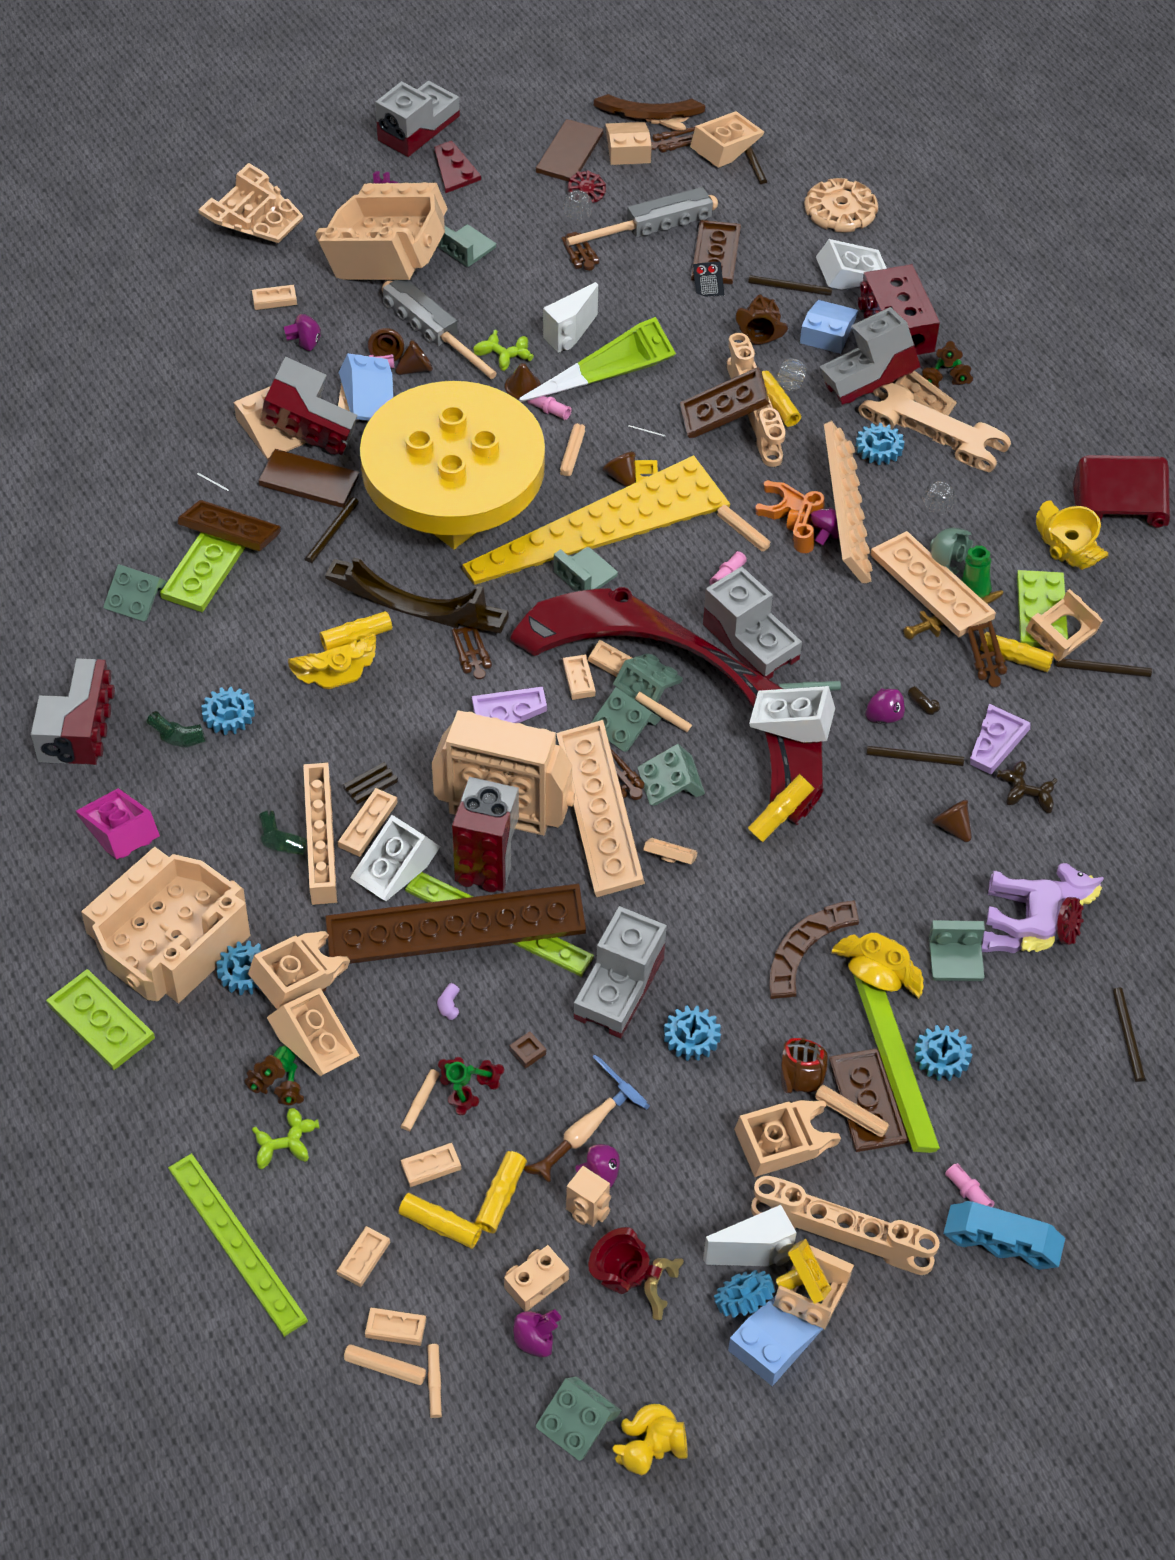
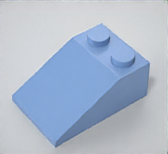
[800,300,859,354]
[339,353,393,421]
[728,1295,823,1386]

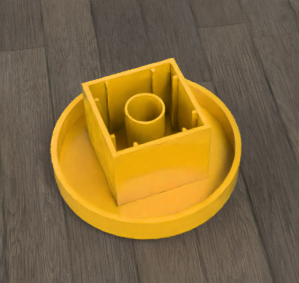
[360,381,545,550]

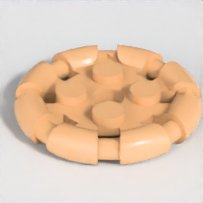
[804,178,878,233]

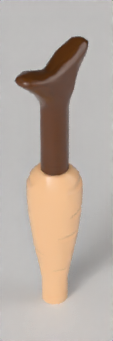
[524,1098,616,1182]

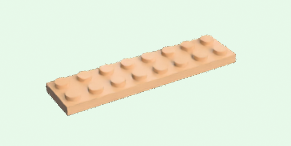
[824,421,872,583]
[556,720,645,897]

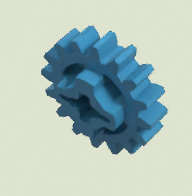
[855,423,904,465]
[201,687,255,735]
[217,941,266,995]
[664,1006,721,1061]
[914,1025,972,1081]
[714,1270,776,1317]

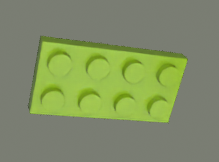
[160,532,245,612]
[1017,570,1068,647]
[46,969,155,1070]

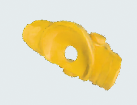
[1036,500,1109,570]
[288,633,376,689]
[831,933,924,999]

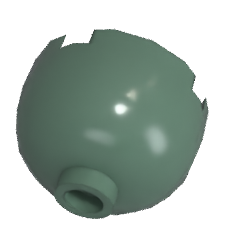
[930,527,973,575]

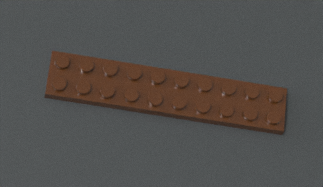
[326,884,586,964]

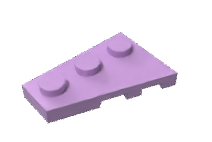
[472,687,547,723]
[970,704,1030,774]

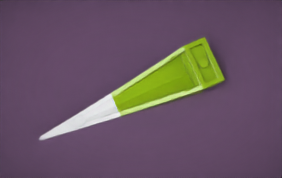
[518,317,676,402]

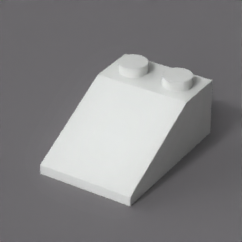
[816,239,886,290]
[543,282,598,353]
[749,686,835,742]
[350,815,440,901]
[703,1205,796,1266]

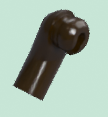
[908,686,940,715]

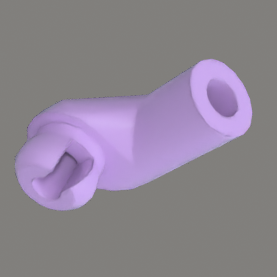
[437,983,460,1020]

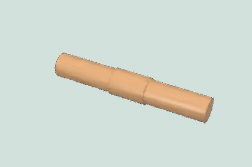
[634,691,692,733]
[401,1069,440,1132]
[427,1344,442,1418]

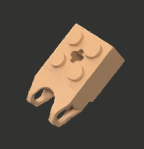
[248,931,350,1009]
[734,1100,841,1177]

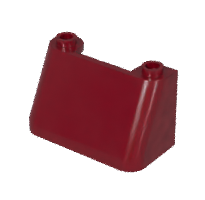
[1073,455,1170,528]

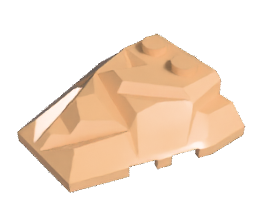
[199,163,303,243]

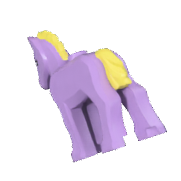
[981,863,1104,953]

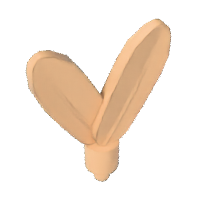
[646,114,689,130]

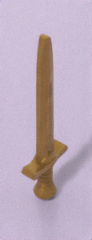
[904,590,1003,640]

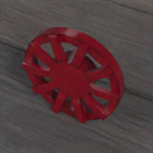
[568,170,606,204]
[1057,897,1084,945]

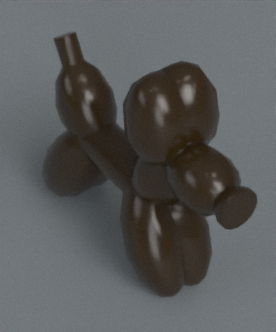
[997,761,1058,813]

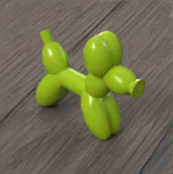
[473,330,534,371]
[252,1108,319,1169]

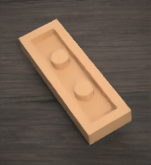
[895,371,957,416]
[338,788,397,857]

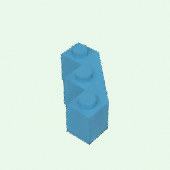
[943,1201,1065,1270]

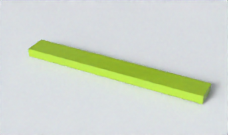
[405,872,594,977]
[853,974,940,1153]
[168,1153,308,1337]

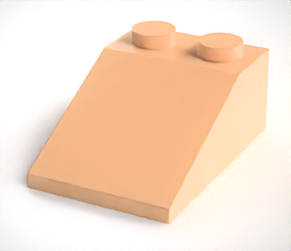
[690,111,764,168]
[605,122,651,165]
[234,386,307,460]
[267,988,360,1076]

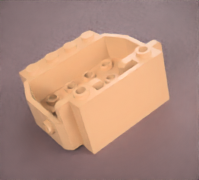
[315,182,448,280]
[432,710,575,836]
[81,847,250,1004]

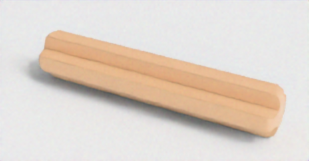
[560,423,585,476]
[717,505,771,551]
[815,1085,889,1137]
[344,1345,426,1385]

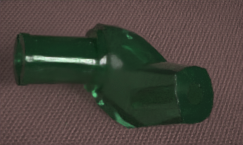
[147,711,206,748]
[259,811,307,855]

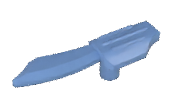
[593,1055,650,1110]

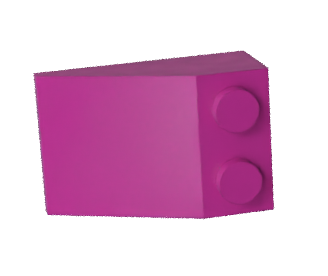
[76,788,160,859]

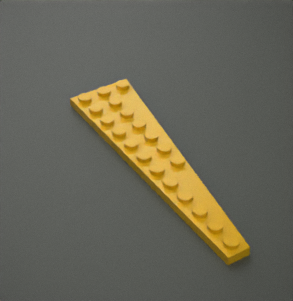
[462,455,730,585]

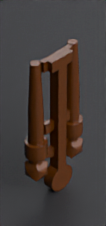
[651,127,695,153]
[562,232,599,270]
[967,621,1007,688]
[452,627,492,679]
[611,749,645,800]

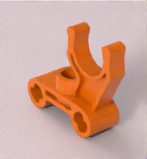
[756,480,825,553]

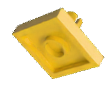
[776,1239,832,1304]

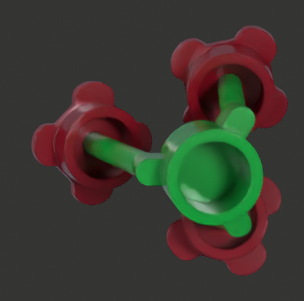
[438,1057,504,1115]

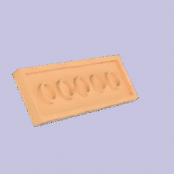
[871,531,996,637]

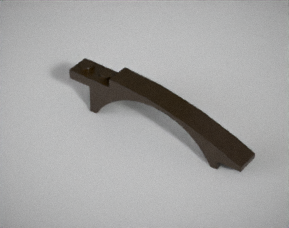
[325,557,509,634]

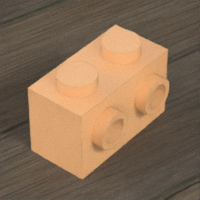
[566,1166,611,1227]
[504,1245,569,1312]

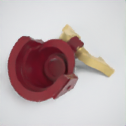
[588,1227,684,1320]

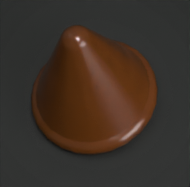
[368,328,404,361]
[395,340,433,375]
[505,363,541,399]
[602,451,636,487]
[932,799,971,842]

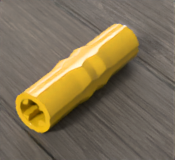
[762,370,801,427]
[319,611,393,651]
[980,632,1054,673]
[748,774,815,842]
[474,1151,527,1234]
[399,1193,482,1249]

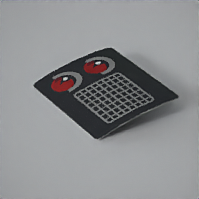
[693,262,725,297]

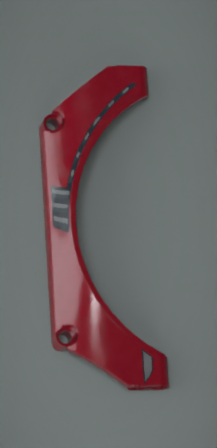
[510,587,824,825]

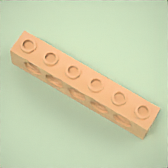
[304,763,337,905]

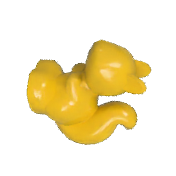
[612,1404,688,1475]

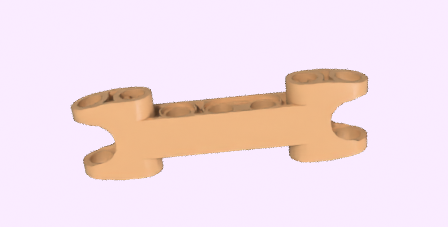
[727,333,785,467]
[859,383,1011,472]
[751,1176,940,1275]

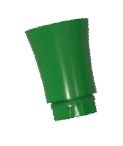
[961,545,992,598]

